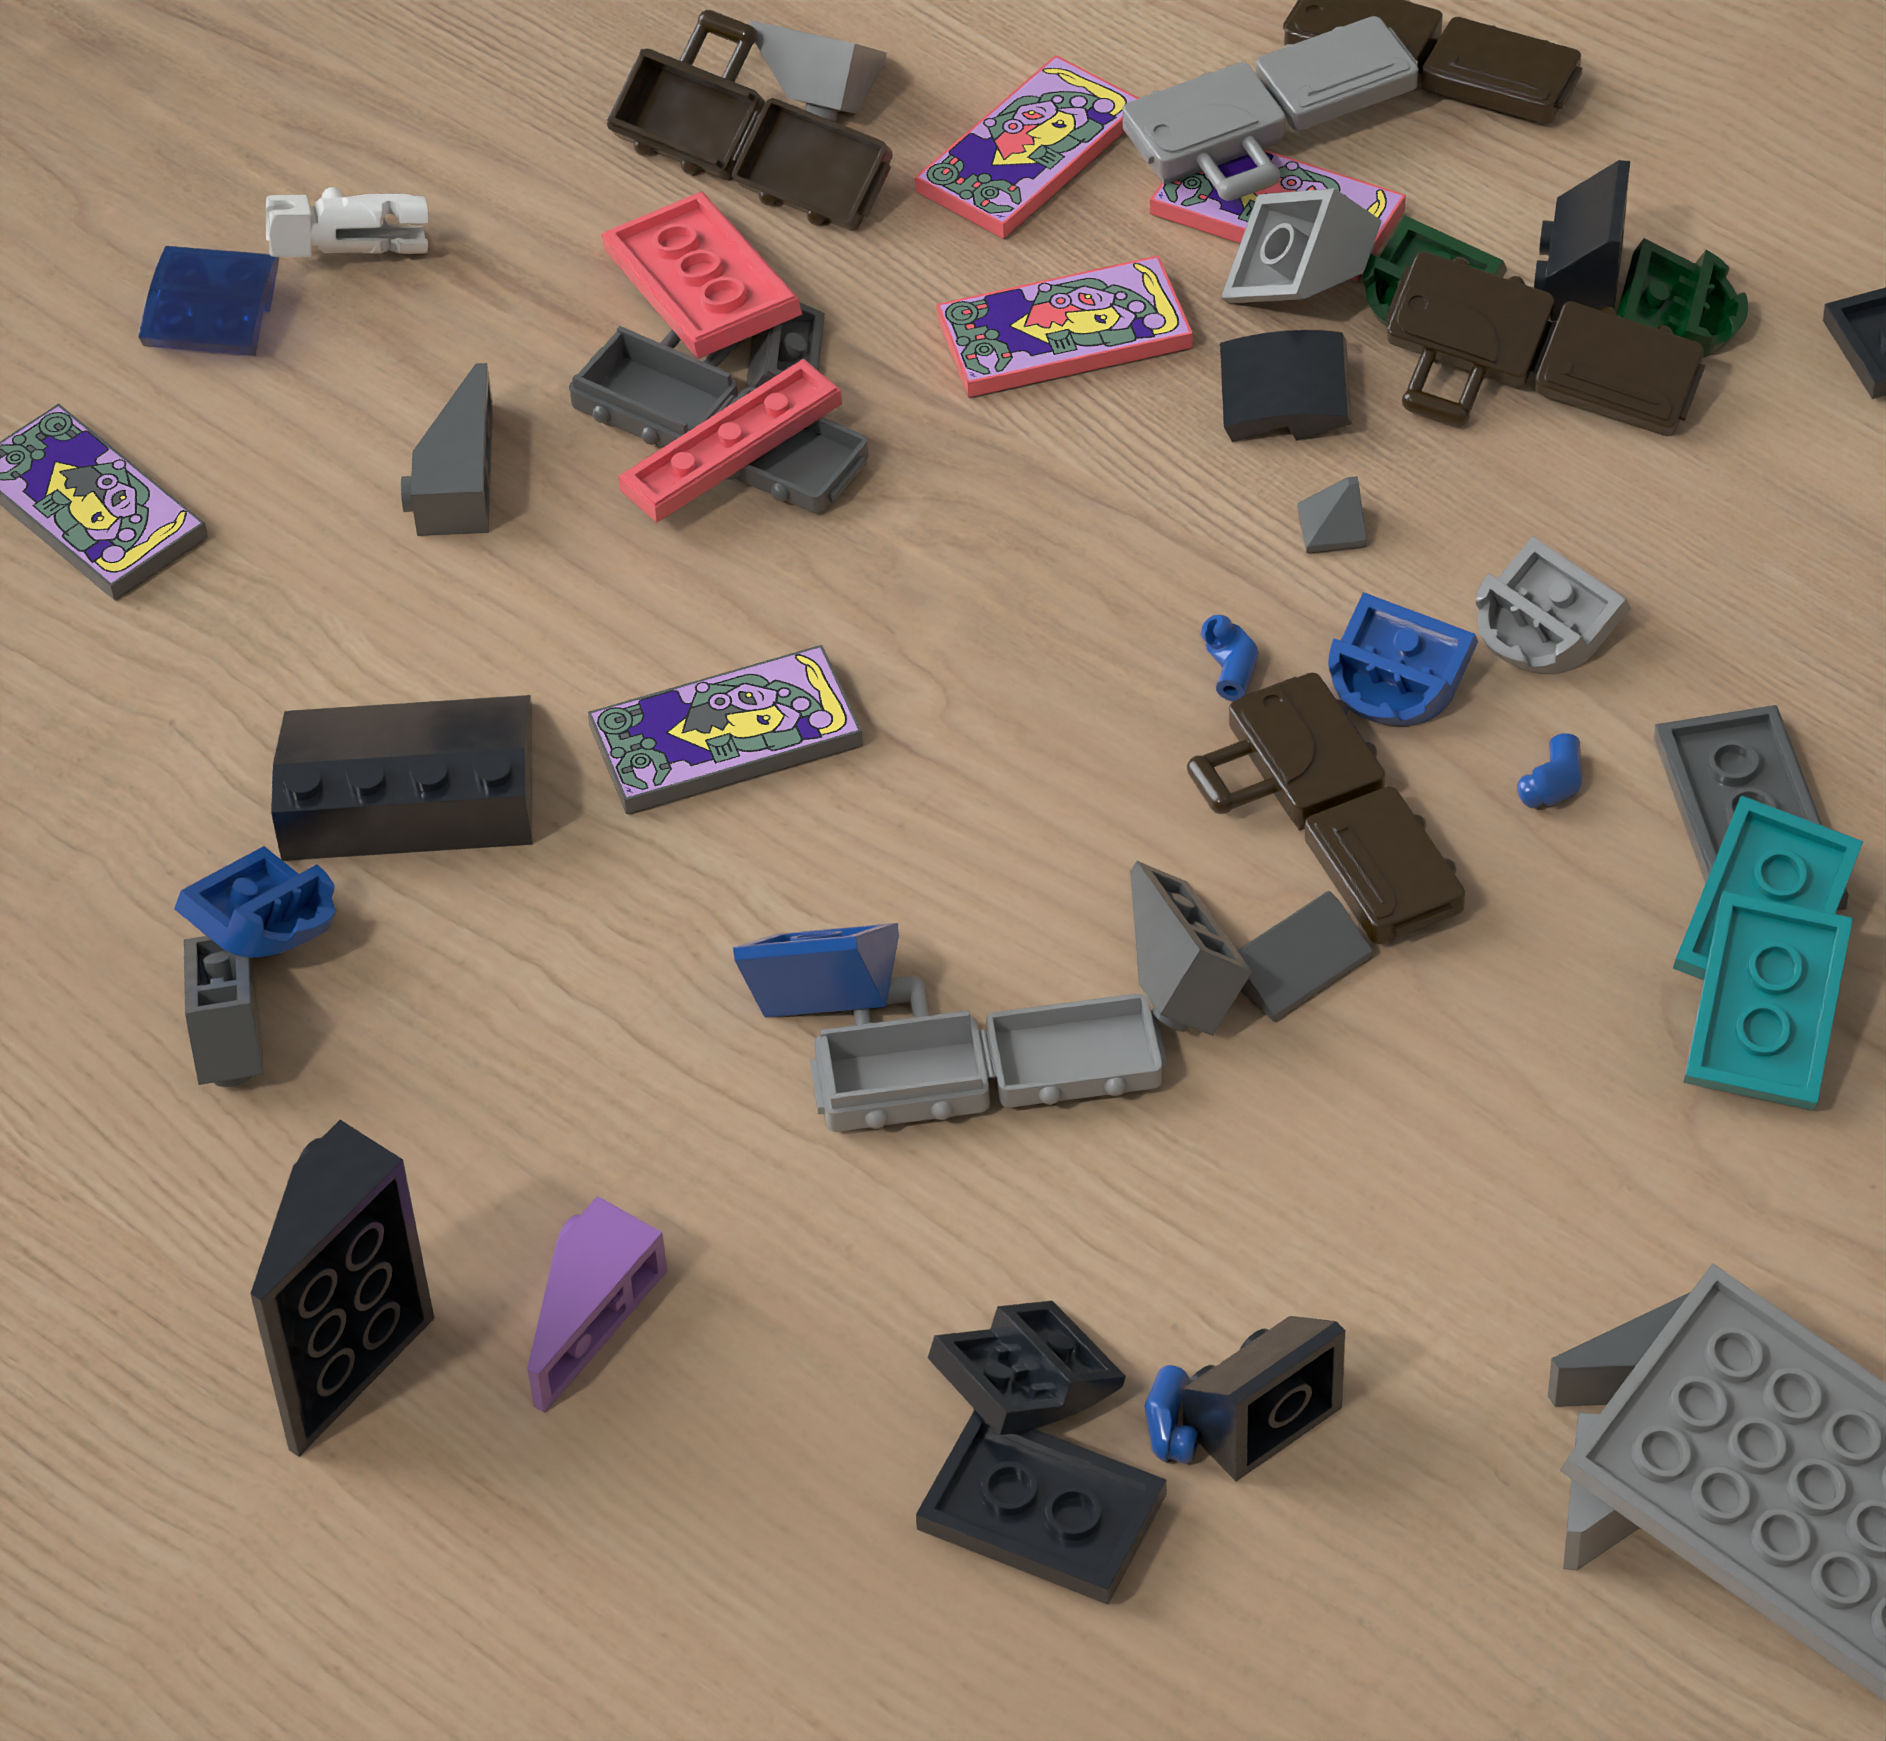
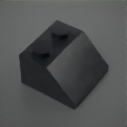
[1534,160,1630,321]
[1183,1316,1346,1481]

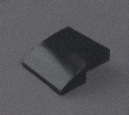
[1220,330,1352,442]
[928,1300,1126,1436]

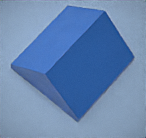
[733,923,899,1017]

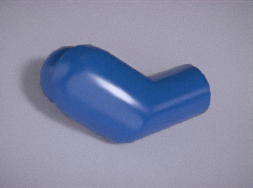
[1201,615,1259,701]
[1517,733,1582,808]
[1144,1365,1199,1464]

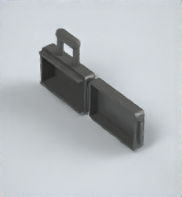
[569,326,869,513]

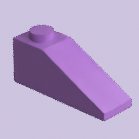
[527,1196,667,1413]

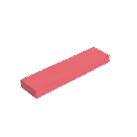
[618,359,842,523]

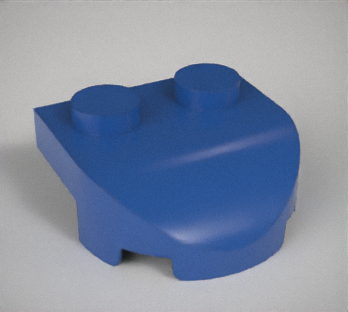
[1328,592,1478,726]
[174,846,337,957]

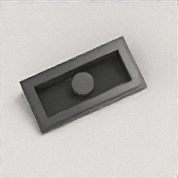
[746,303,825,388]
[1238,891,1373,1022]

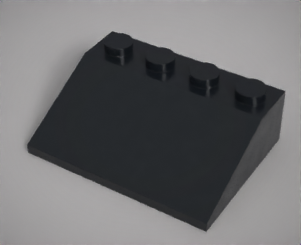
[271,695,533,861]
[250,1120,435,1457]

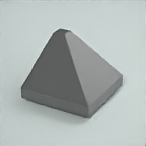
[1297,476,1367,553]

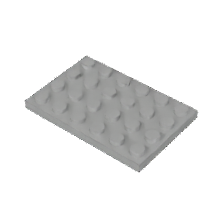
[1560,1263,1886,1702]

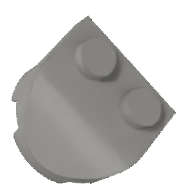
[1476,536,1631,674]

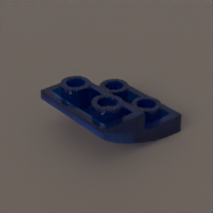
[138,246,279,356]

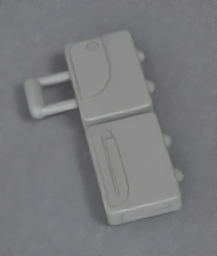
[1123,16,1418,201]
[810,976,1167,1132]

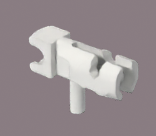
[266,187,428,257]

